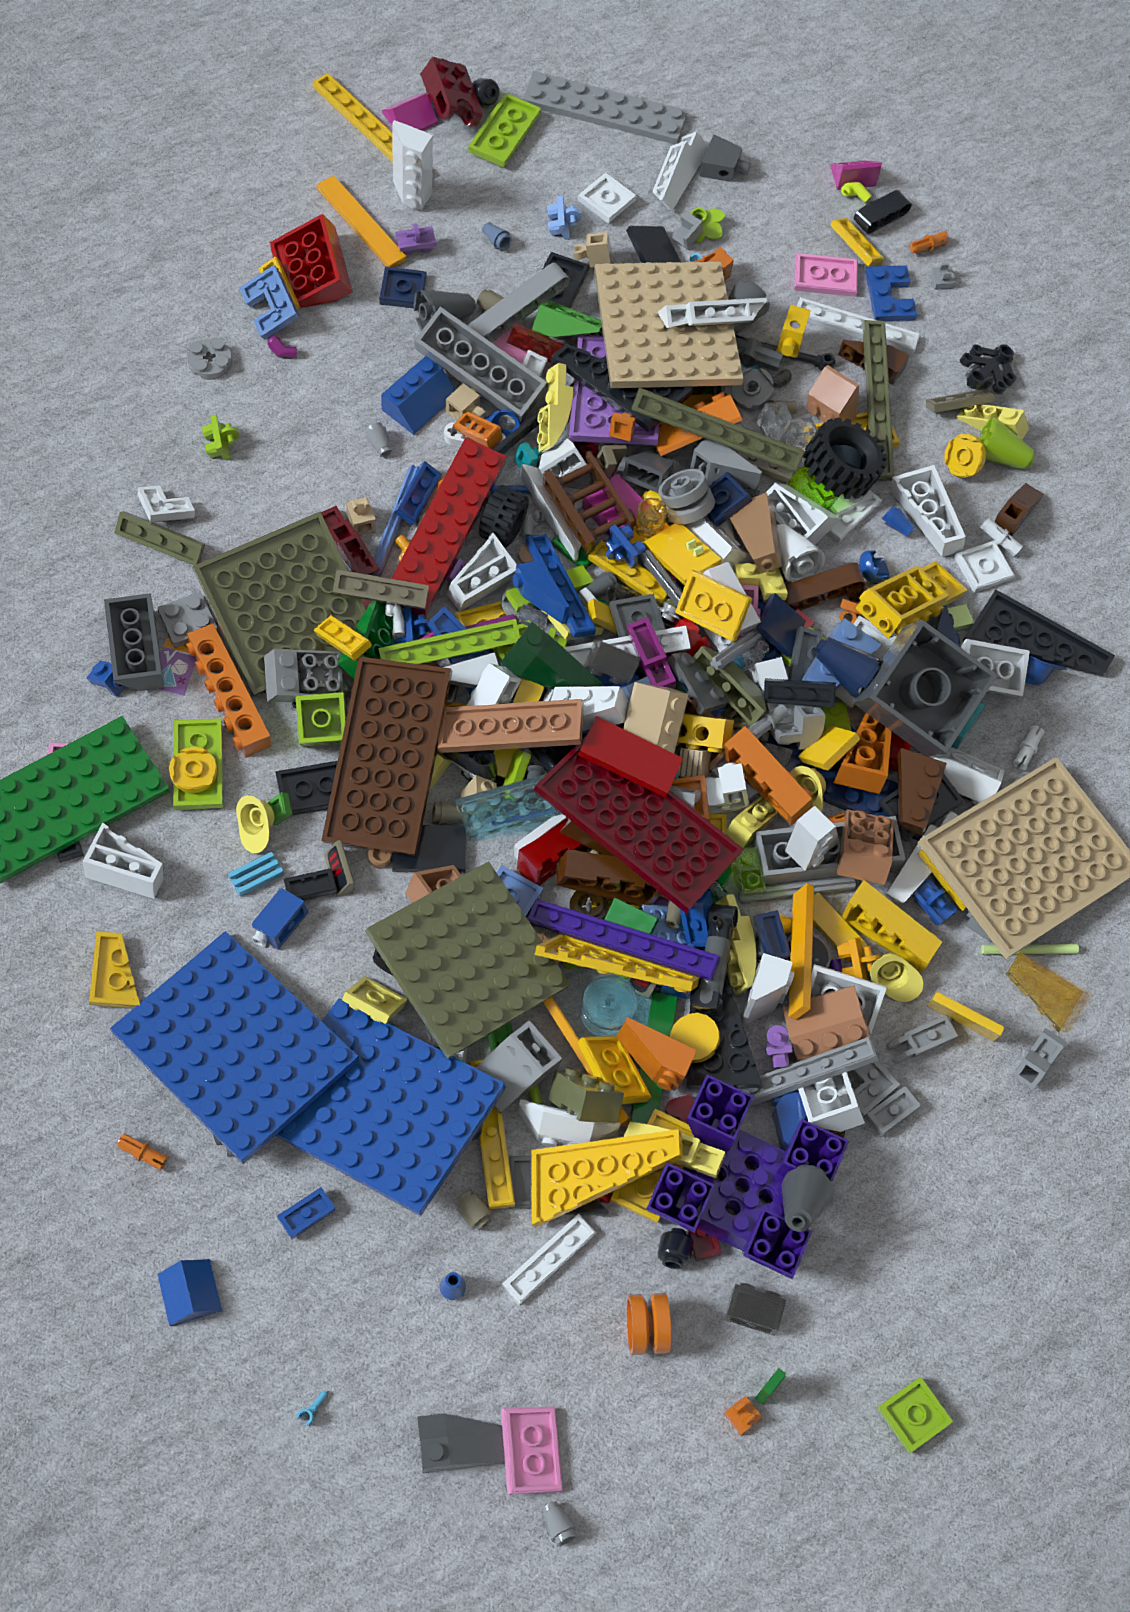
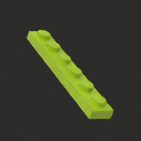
[378,619,520,664]

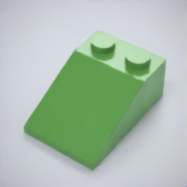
[532,301,602,339]

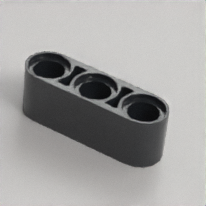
[853,190,912,234]
[442,750,498,780]

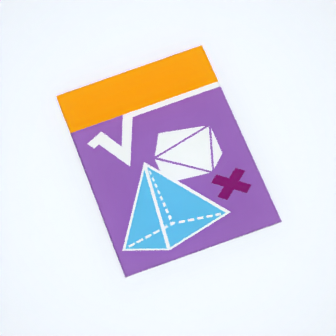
[159,637,197,695]

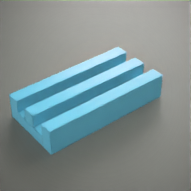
[228,852,284,897]

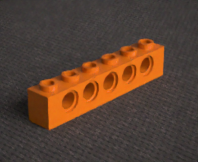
[186,624,272,757]

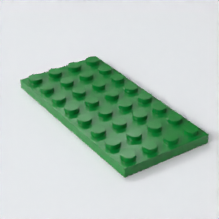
[0,716,170,884]

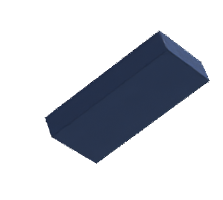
[753,910,791,960]

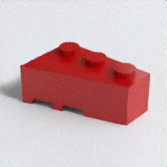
[517,821,589,886]

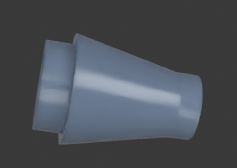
[482,222,512,250]

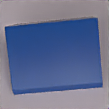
[157,1259,222,1327]

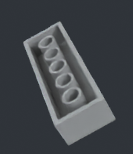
[414,307,547,423]
[751,816,906,886]

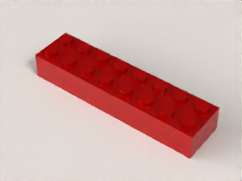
[391,437,506,619]

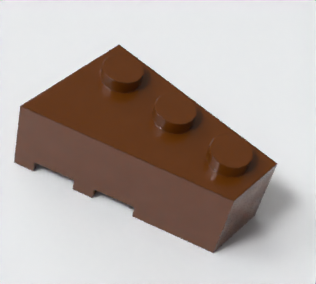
[897,748,947,836]

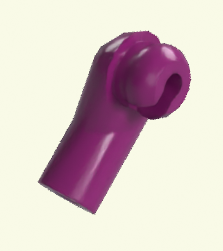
[268,336,297,357]

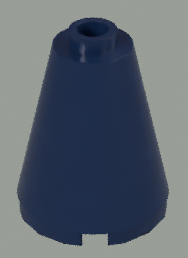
[814,637,883,698]

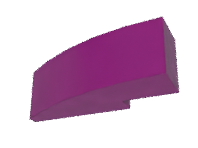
[626,617,676,689]

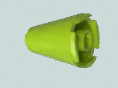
[980,417,1035,469]

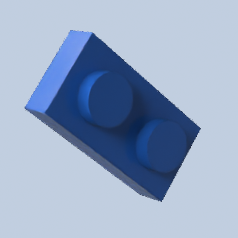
[277,1187,336,1240]

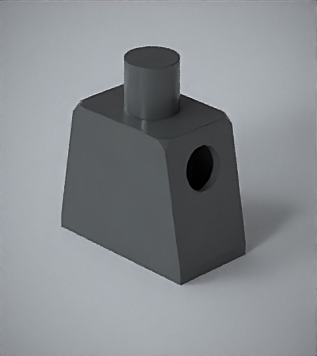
[699,135,751,182]
[622,451,674,493]

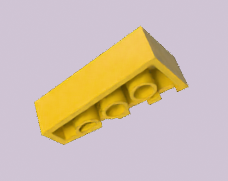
[842,880,942,973]

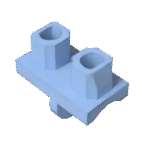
[547,196,582,239]

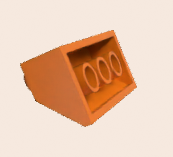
[655,392,742,456]

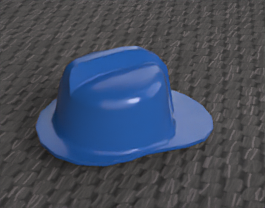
[1025,656,1068,685]

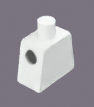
[539,439,586,477]

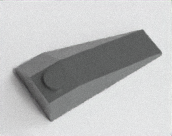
[417,1413,505,1473]

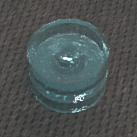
[581,975,638,1037]

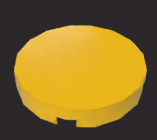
[944,434,986,478]
[169,746,218,793]
[670,1013,720,1063]

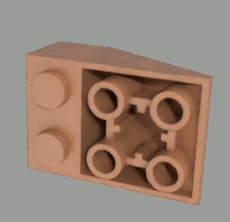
[837,809,894,885]

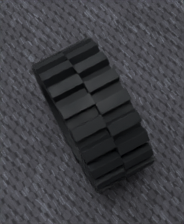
[803,418,887,499]

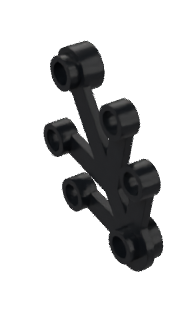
[960,344,1016,395]

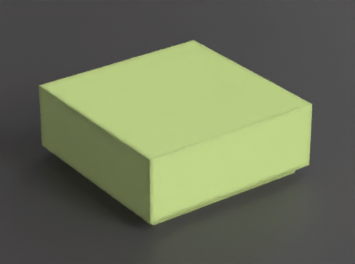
[947,604,974,631]

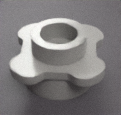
[659,603,681,622]

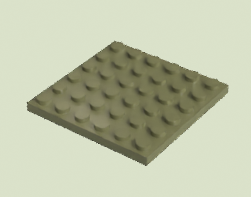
[192,512,366,696]
[365,861,571,1059]

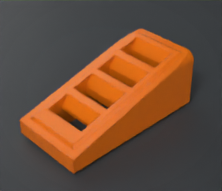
[453,411,503,449]

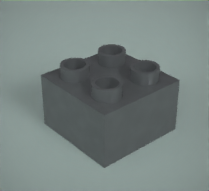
[853,620,998,757]

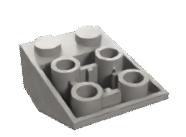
[690,438,762,498]
[264,649,343,702]
[475,1020,562,1114]

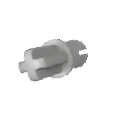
[748,704,789,739]

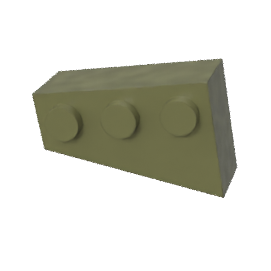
[548,1067,624,1123]

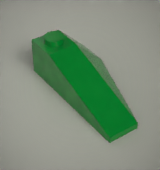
[338,601,395,679]

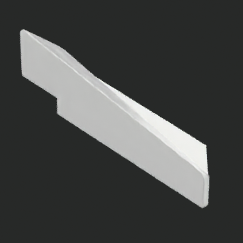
[652,131,709,210]
[658,298,767,328]
[521,464,581,561]
[886,811,959,903]

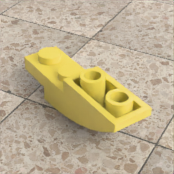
[537,363,573,453]
[715,894,756,996]
[624,1122,726,1178]

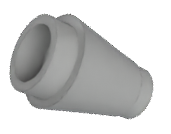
[366,422,392,457]
[542,1501,577,1547]

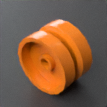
[626,1293,671,1355]

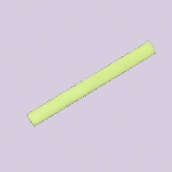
[981,944,1079,954]

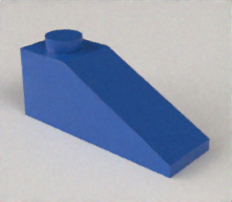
[512,560,570,624]

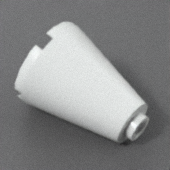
[777,524,825,582]

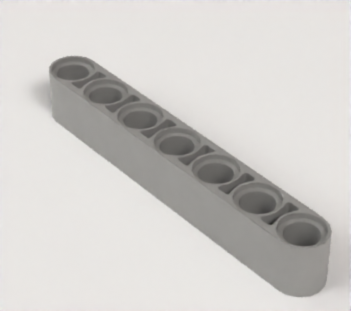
[467,263,570,343]

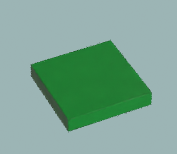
[604,898,659,935]

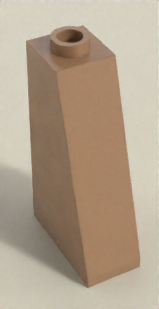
[730,493,782,573]

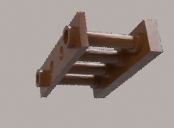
[543,451,636,554]

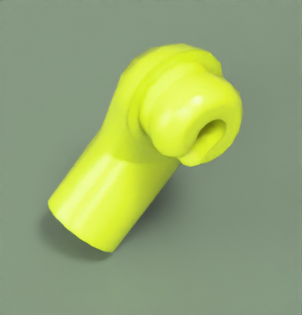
[841,182,872,203]

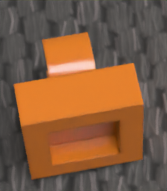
[609,412,636,441]
[839,599,861,624]
[724,1395,762,1436]

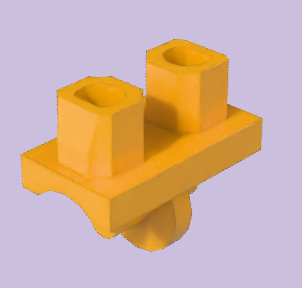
[837,937,880,981]

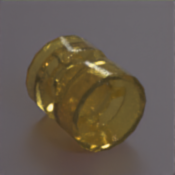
[635,497,667,539]

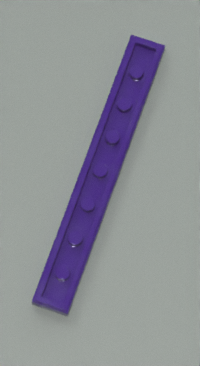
[527,899,721,981]

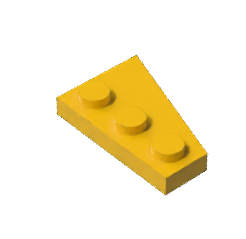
[89,931,140,1008]

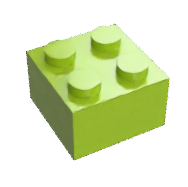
[296,692,347,747]

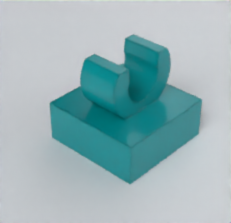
[513,442,542,469]

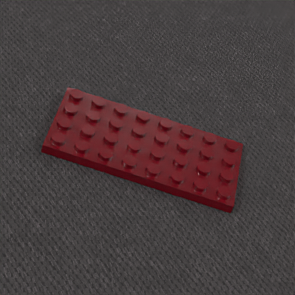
[533,734,744,914]

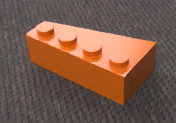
[834,713,892,794]
[724,726,812,826]

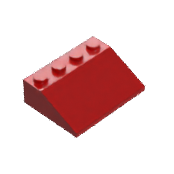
[269,213,353,308]

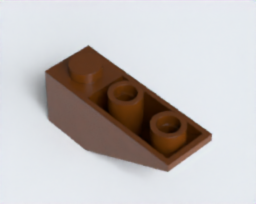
[838,340,909,385]
[994,483,1044,536]

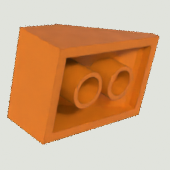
[616,1017,696,1091]

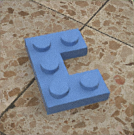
[240,265,300,340]

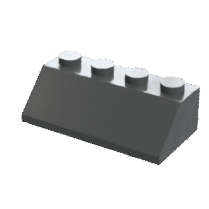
[104,593,165,691]

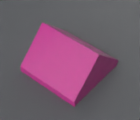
[382,93,438,131]
[831,160,882,190]

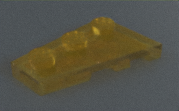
[1006,952,1083,1032]

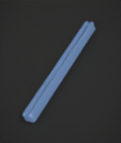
[371,465,419,577]

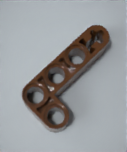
[784,562,867,611]

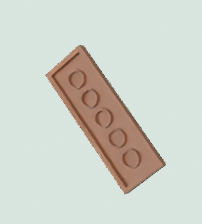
[437,699,584,753]

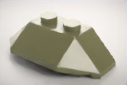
[693,646,767,728]

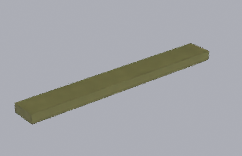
[862,320,894,480]
[631,388,805,472]

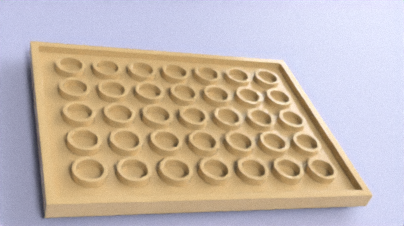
[594,261,743,388]
[917,757,1130,959]

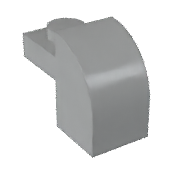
[770,705,826,750]
[1013,1028,1067,1090]

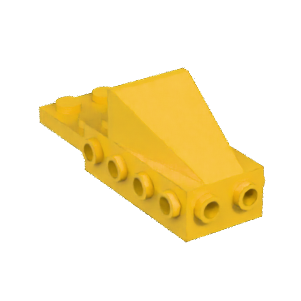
[856,561,968,639]

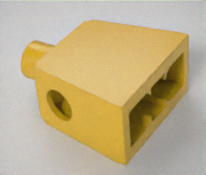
[777,304,811,357]

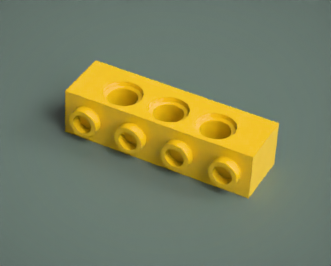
[676,713,734,753]

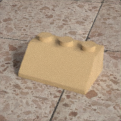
[623,682,689,753]

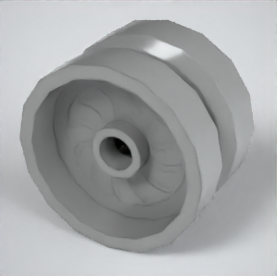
[658,469,716,524]

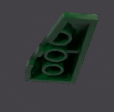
[500,622,603,689]

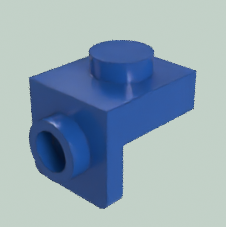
[86,660,126,696]

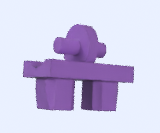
[395,223,437,255]
[766,1024,792,1068]

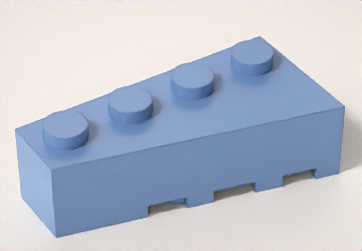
[802,618,882,687]

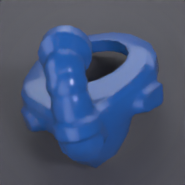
[484,410,521,437]

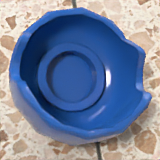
[859,550,890,583]

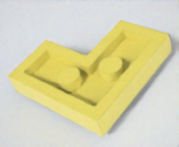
[733,563,788,600]

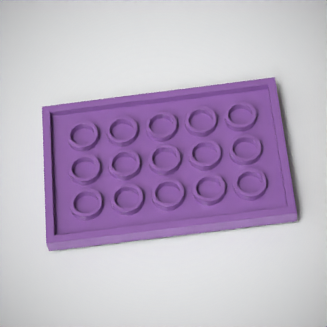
[569,334,659,445]

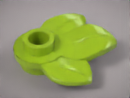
[690,207,726,244]

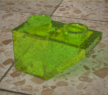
[732,847,767,896]

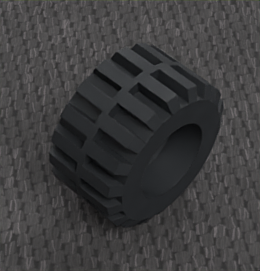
[479,485,529,548]

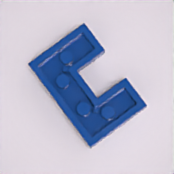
[865,265,917,322]

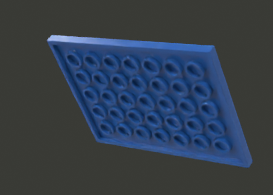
[110,931,359,1164]
[276,998,506,1217]

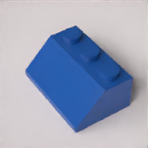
[381,356,455,435]

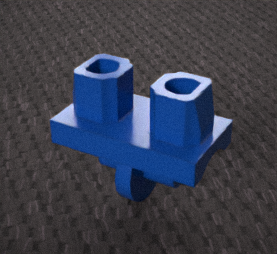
[606,524,646,569]
[395,606,430,644]
[911,878,957,926]

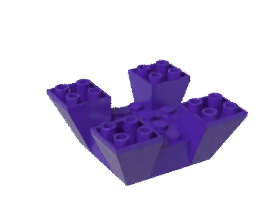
[646,1074,849,1279]

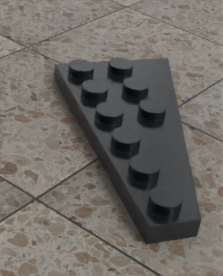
[551,344,693,432]
[963,589,1115,676]
[686,947,763,1089]

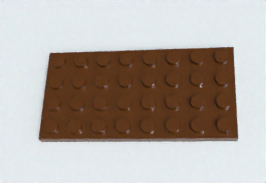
[321,657,453,856]

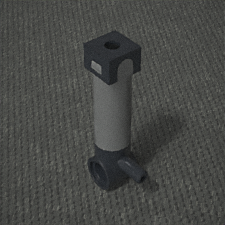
[692,904,738,1016]

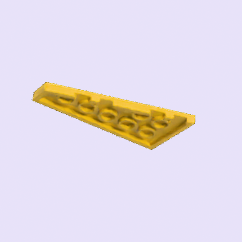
[535,934,700,993]
[531,1129,683,1228]

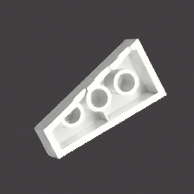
[890,465,966,557]

